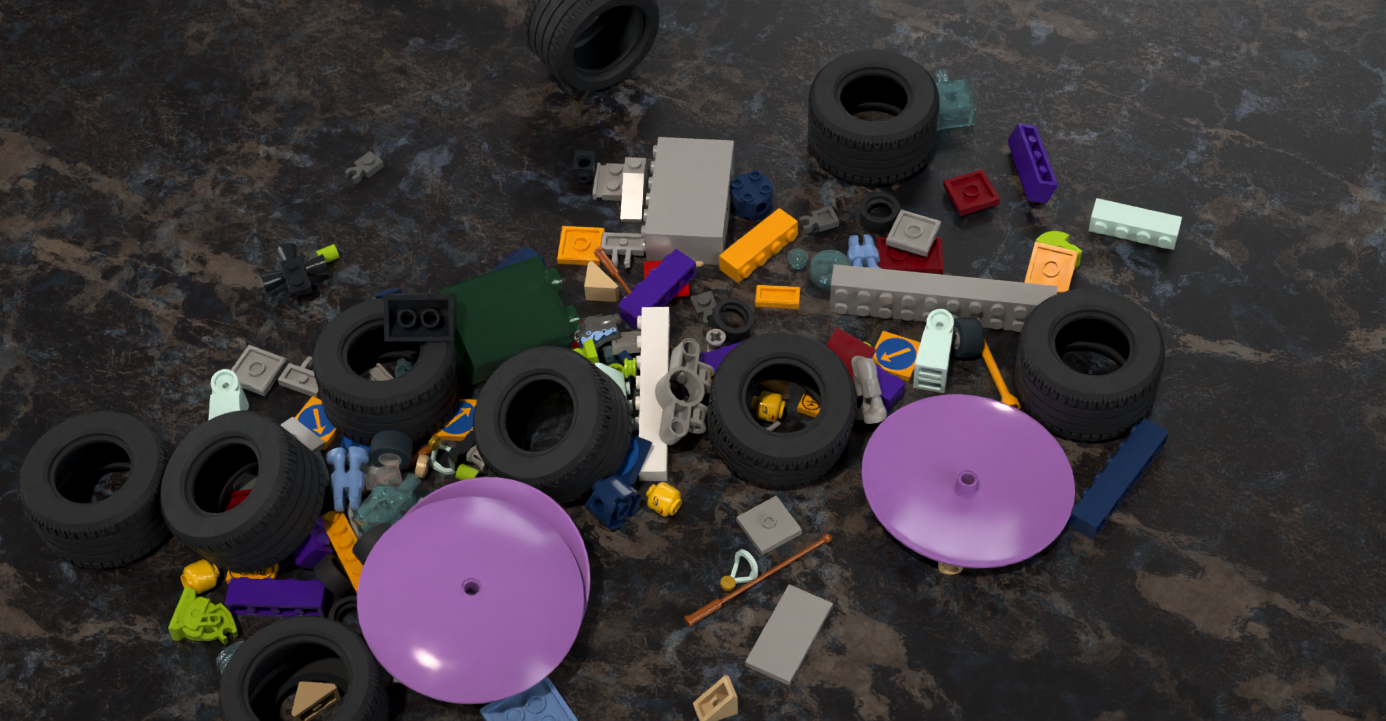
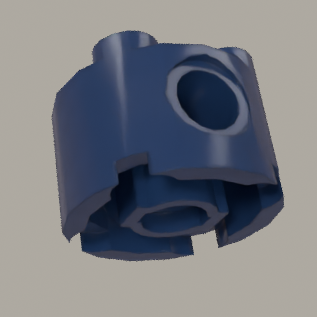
[731,170,773,221]
[585,474,641,530]

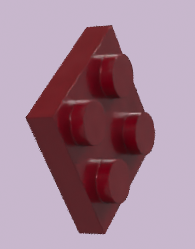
[943,169,1000,216]

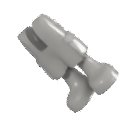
[851,356,887,424]

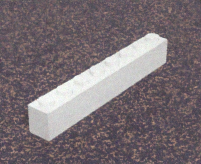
[635,307,670,481]

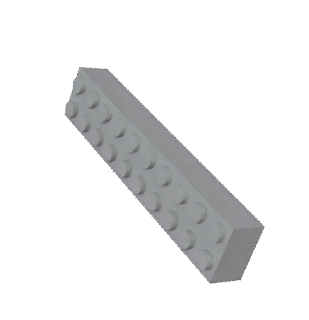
[830,264,1057,332]

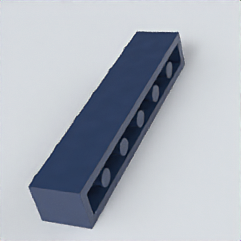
[1068,418,1169,540]

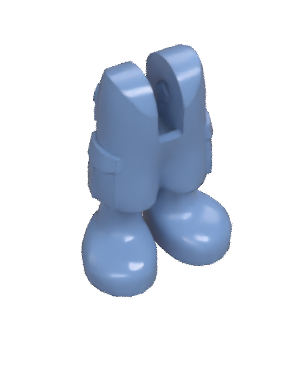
[847,234,882,269]
[327,446,370,512]

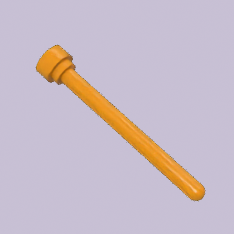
[981,339,1021,410]

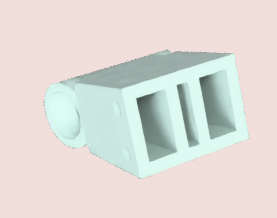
[913,309,954,393]
[209,369,249,420]

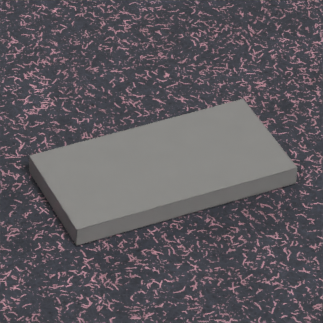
[745,584,833,686]

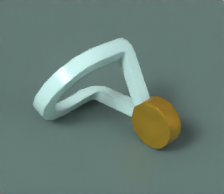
[428,435,456,474]
[720,549,758,592]

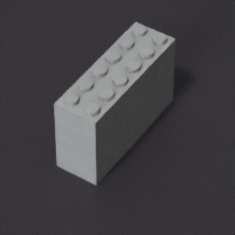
[641,137,735,265]

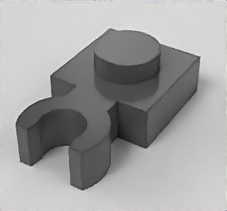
[345,151,384,184]
[799,206,839,234]
[690,291,716,329]

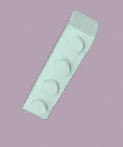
[1089,198,1182,250]

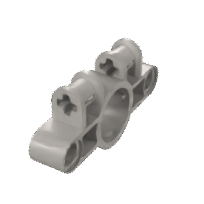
[655,338,714,445]

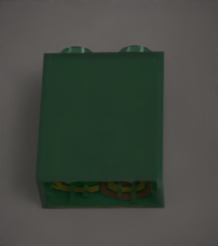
[439,255,581,385]

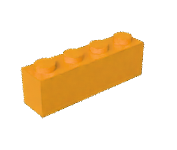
[719,208,798,283]

